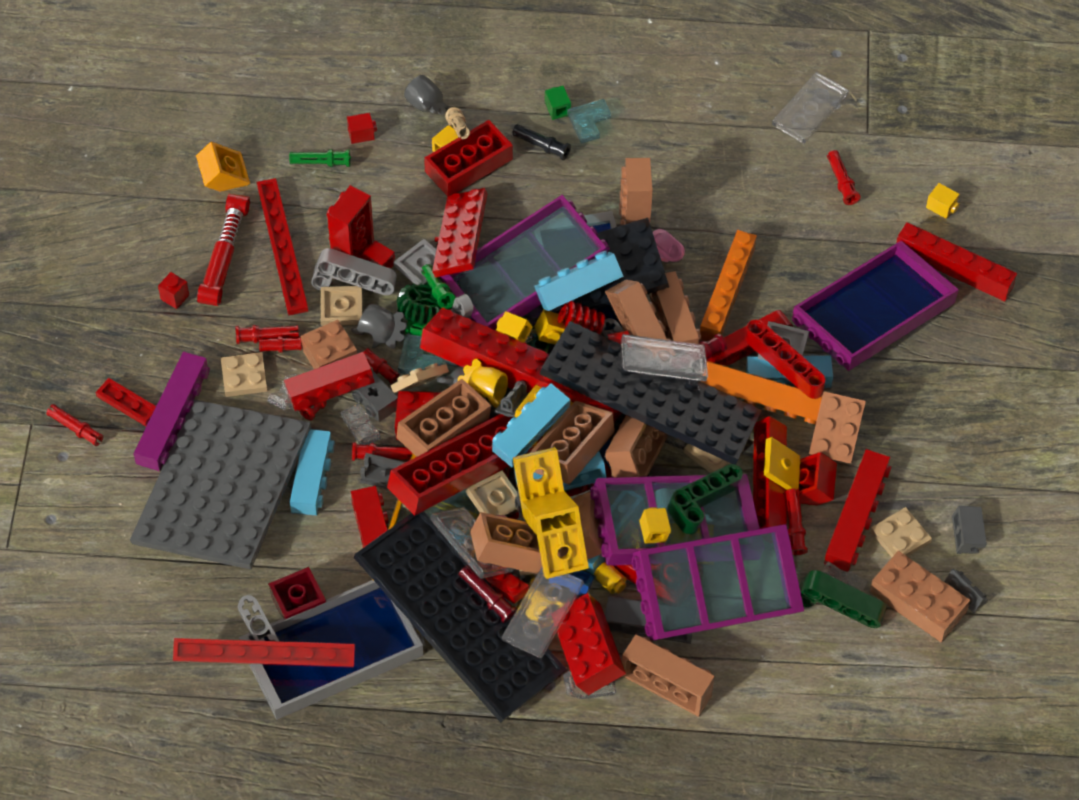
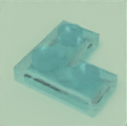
[567,99,611,144]
[398,334,443,379]

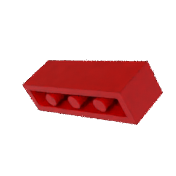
[284,352,375,411]
[350,486,389,548]

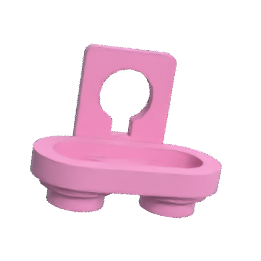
[653,229,685,262]

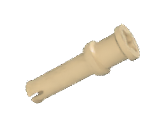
[445,107,470,139]

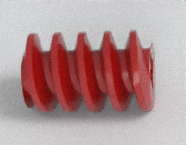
[557,300,605,334]

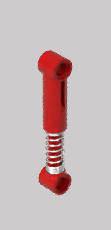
[197,193,250,306]

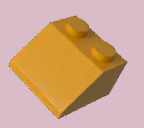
[196,142,250,192]

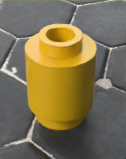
[594,562,626,594]

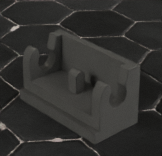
[360,453,404,490]
[952,505,987,554]

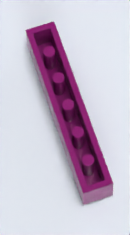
[133,351,210,471]

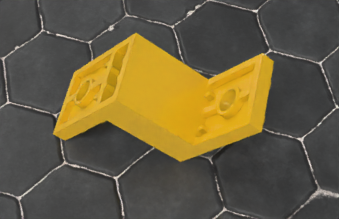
[513,447,589,579]

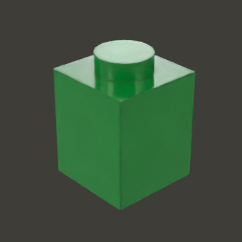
[545,86,571,120]

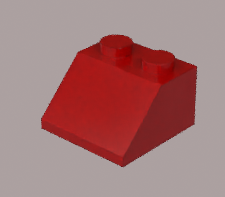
[799,452,837,506]

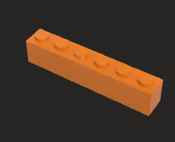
[700,230,757,341]
[701,361,823,425]

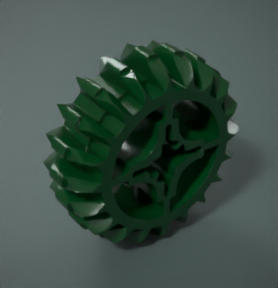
[397,283,452,325]

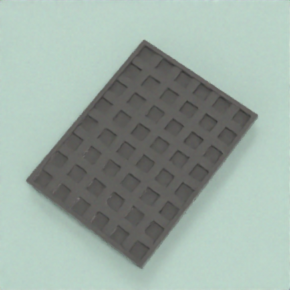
[130,399,312,570]

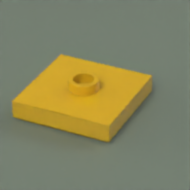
[764,437,800,490]

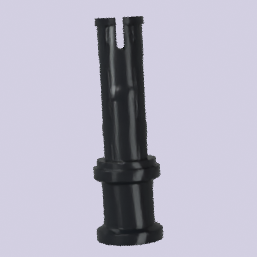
[512,124,571,160]

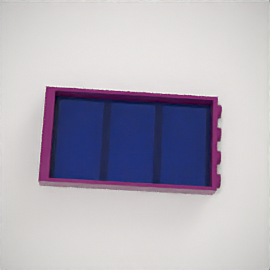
[792,241,959,371]

